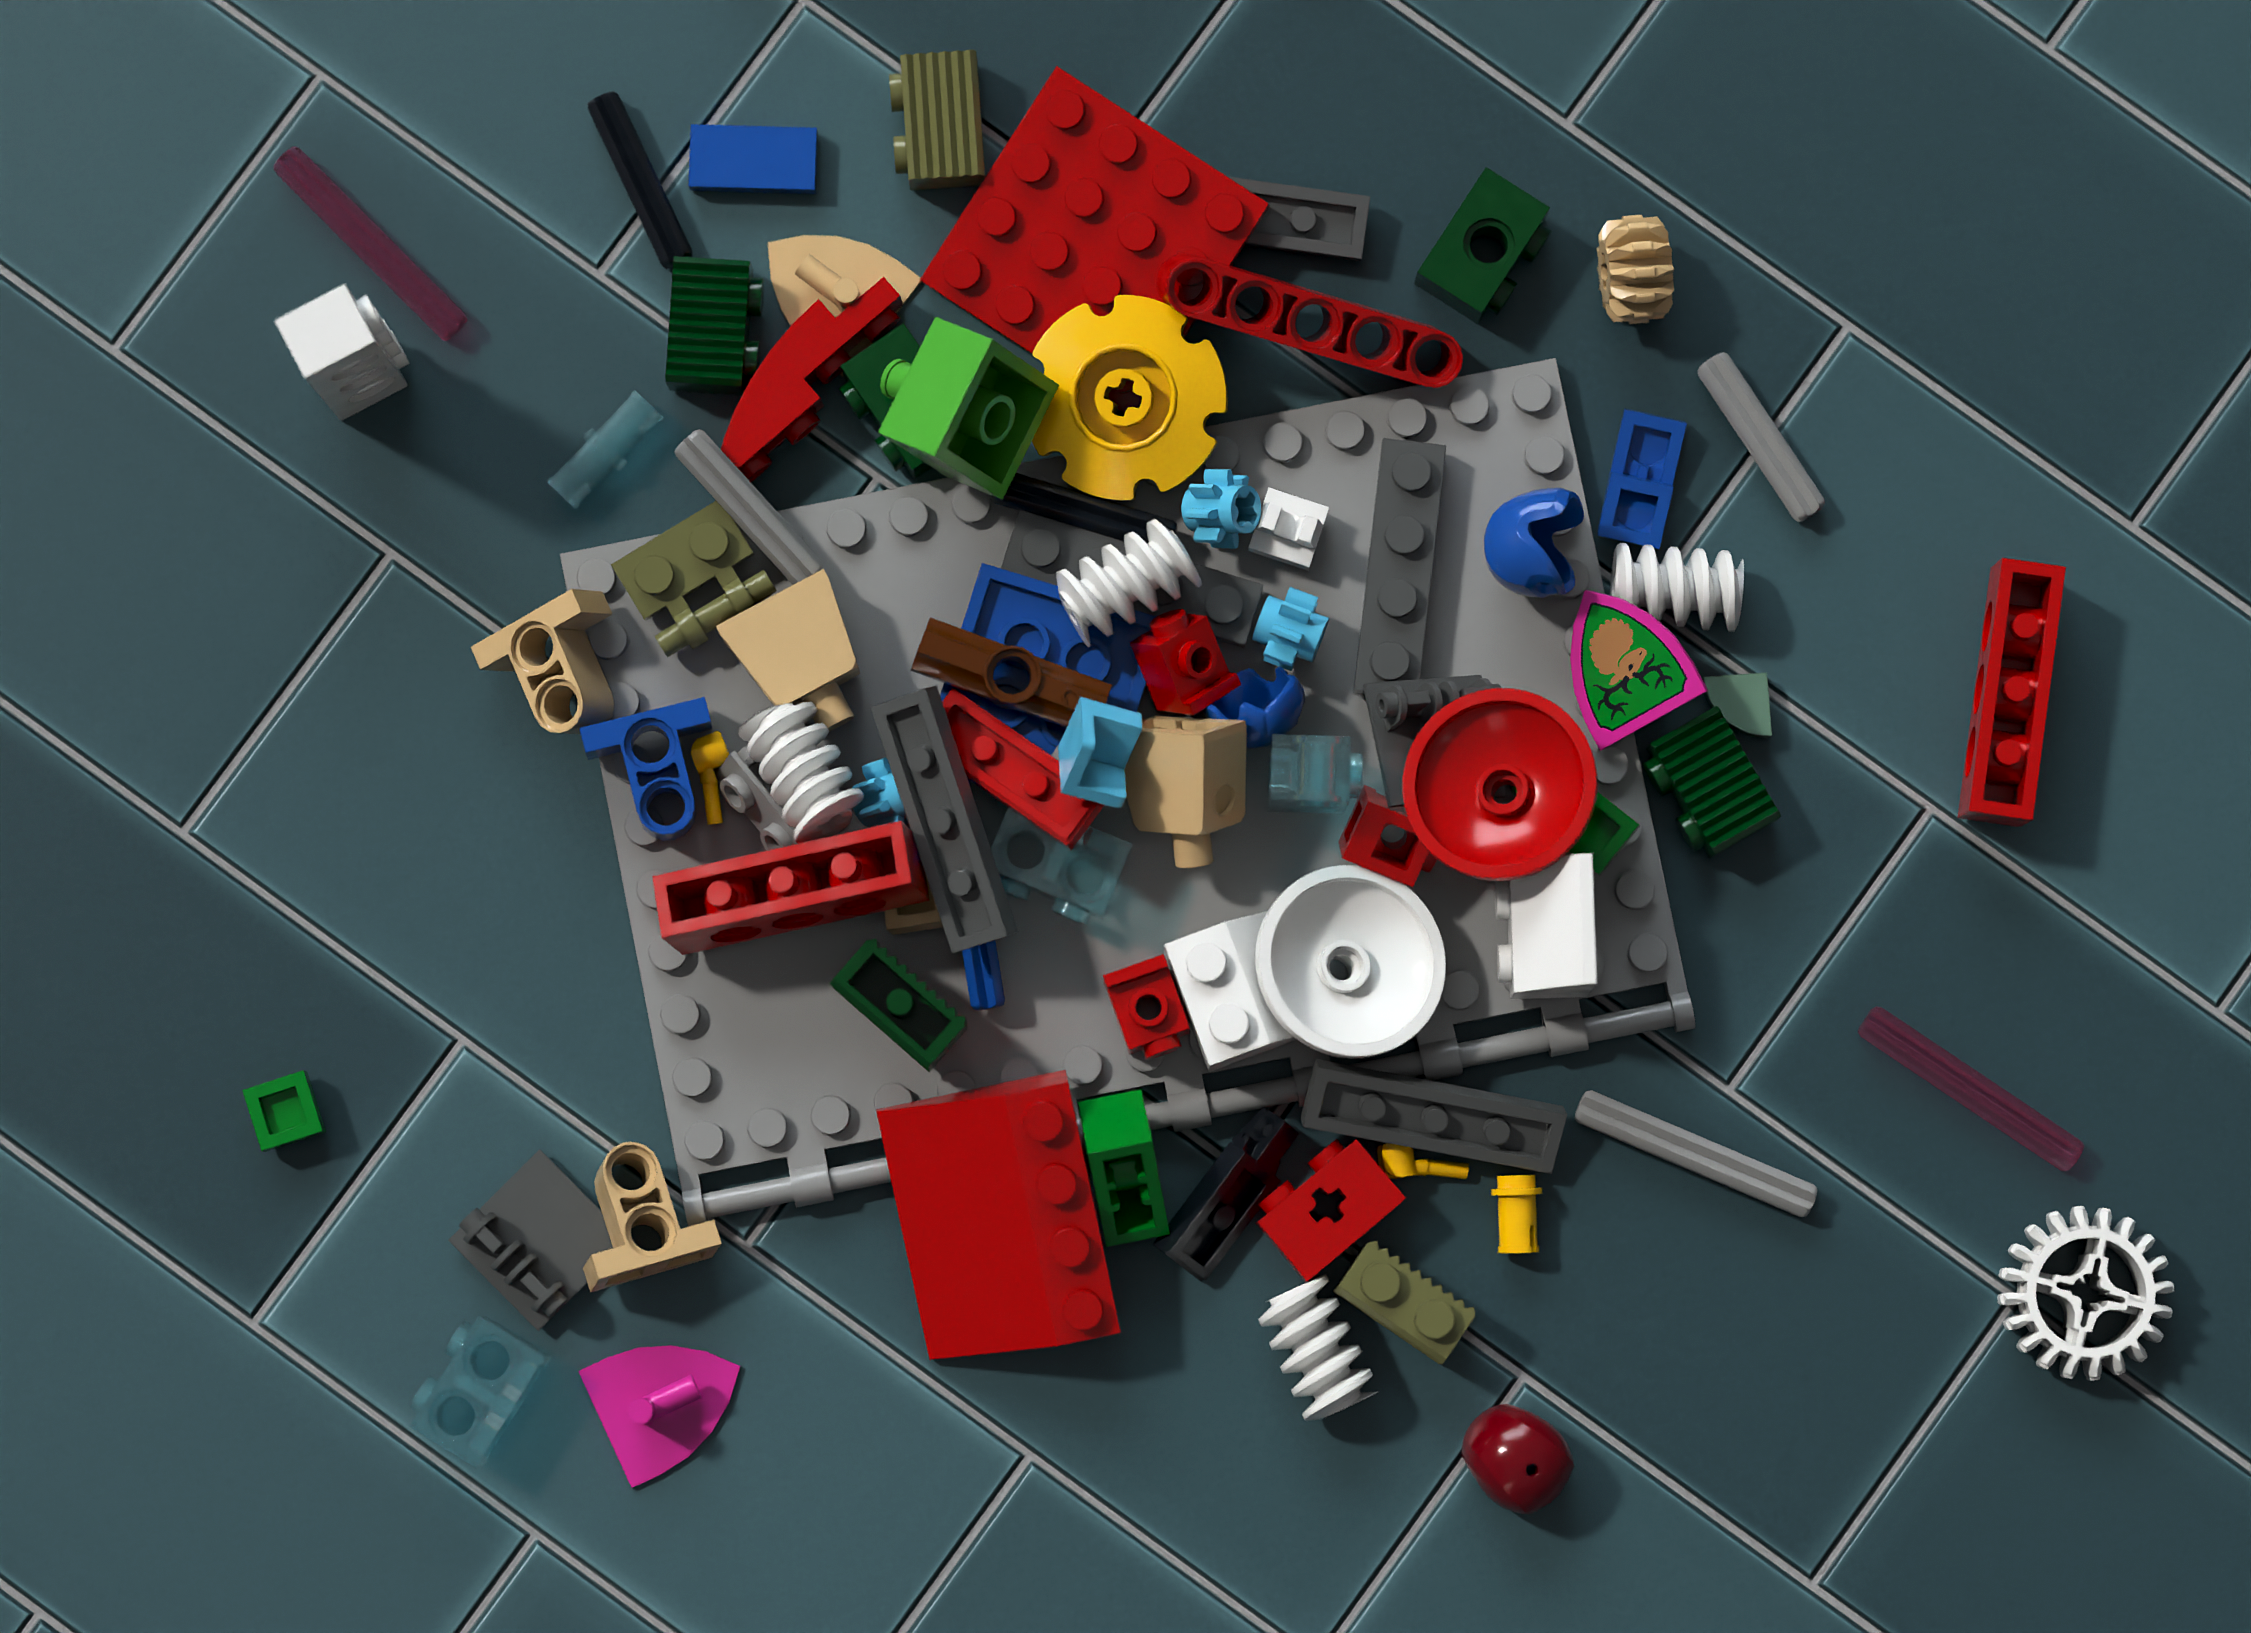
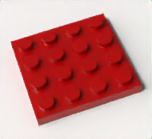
[920,66,1270,414]

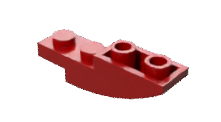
[721,277,903,482]

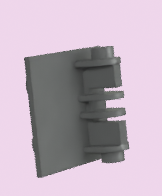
[1363,675,1507,808]
[448,1149,613,1331]

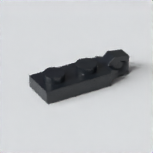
[1153,1107,1299,1282]

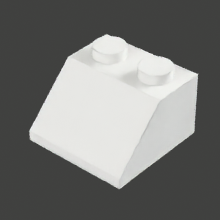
[1495,853,1597,999]
[1164,911,1297,1072]

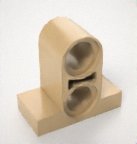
[471,589,614,734]
[583,1142,722,1293]

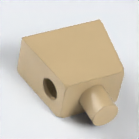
[716,569,860,732]
[1124,716,1247,868]

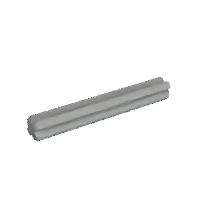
[1575,1090,1818,1217]

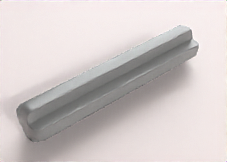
[1698,352,1825,522]
[674,429,824,585]

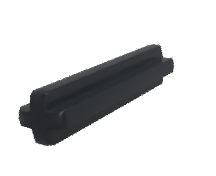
[588,91,693,269]
[991,473,1177,543]

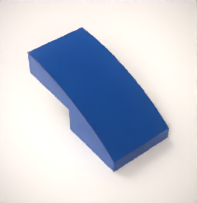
[1597,408,1687,549]

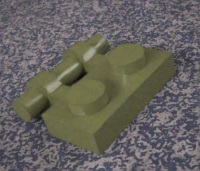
[611,501,777,658]

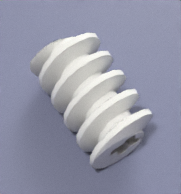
[1056,519,1202,647]
[1610,543,1744,632]
[738,702,864,844]
[1258,1274,1380,1421]

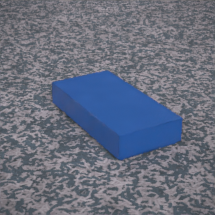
[688,124,818,194]

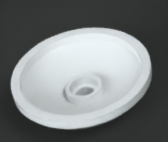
[1255,865,1446,1058]

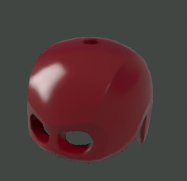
[1462,1404,1574,1515]

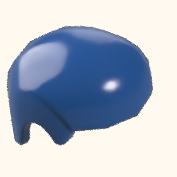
[1203,666,1305,749]

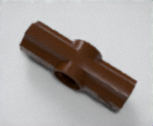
[910,617,1112,728]

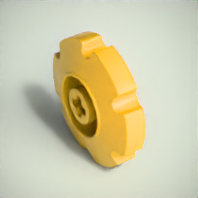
[1032,295,1228,501]

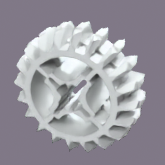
[1997,1206,2174,1380]

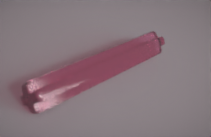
[273,146,467,341]
[1858,1006,2084,1171]

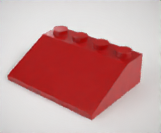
[876,1069,1121,1360]

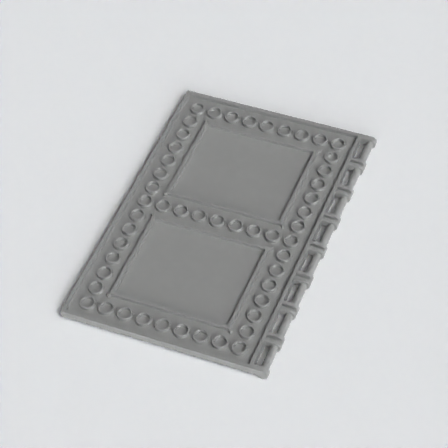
[560,358,1695,1227]

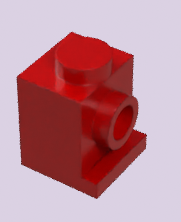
[1130,609,1241,715]
[1338,785,1437,887]
[1103,954,1190,1060]

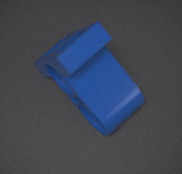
[579,697,712,841]

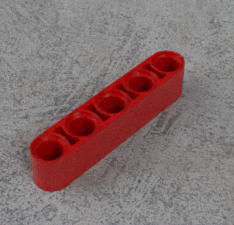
[1156,253,1463,388]

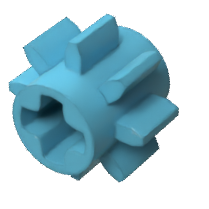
[1181,469,1261,549]
[1252,587,1329,671]
[852,757,911,830]

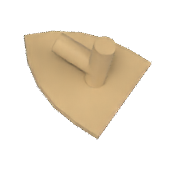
[768,235,921,377]

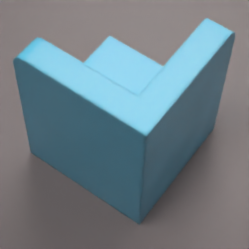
[1058,697,1143,808]

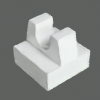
[1248,488,1329,571]

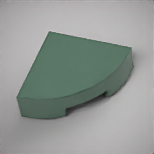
[1702,672,1772,738]

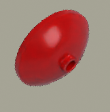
[1402,688,1598,881]

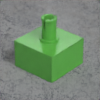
[878,317,1059,500]

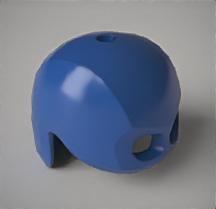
[1484,488,1584,598]

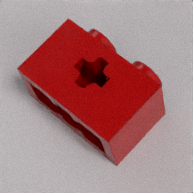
[1256,1139,1406,1282]

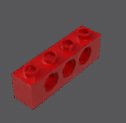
[1958,558,2066,827]
[652,821,930,955]

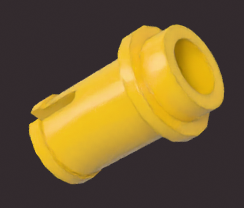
[1491,1175,1542,1253]

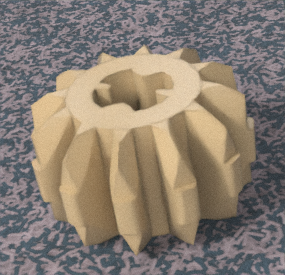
[1597,215,1675,324]

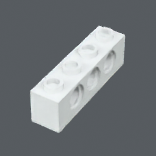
[274,284,410,421]

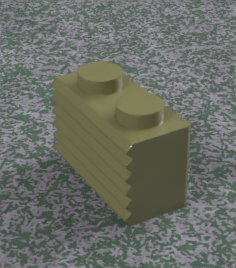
[889,49,985,190]
[1333,1241,1476,1364]

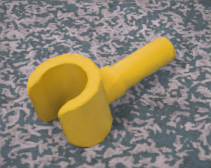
[691,731,729,825]
[1377,1143,1469,1179]

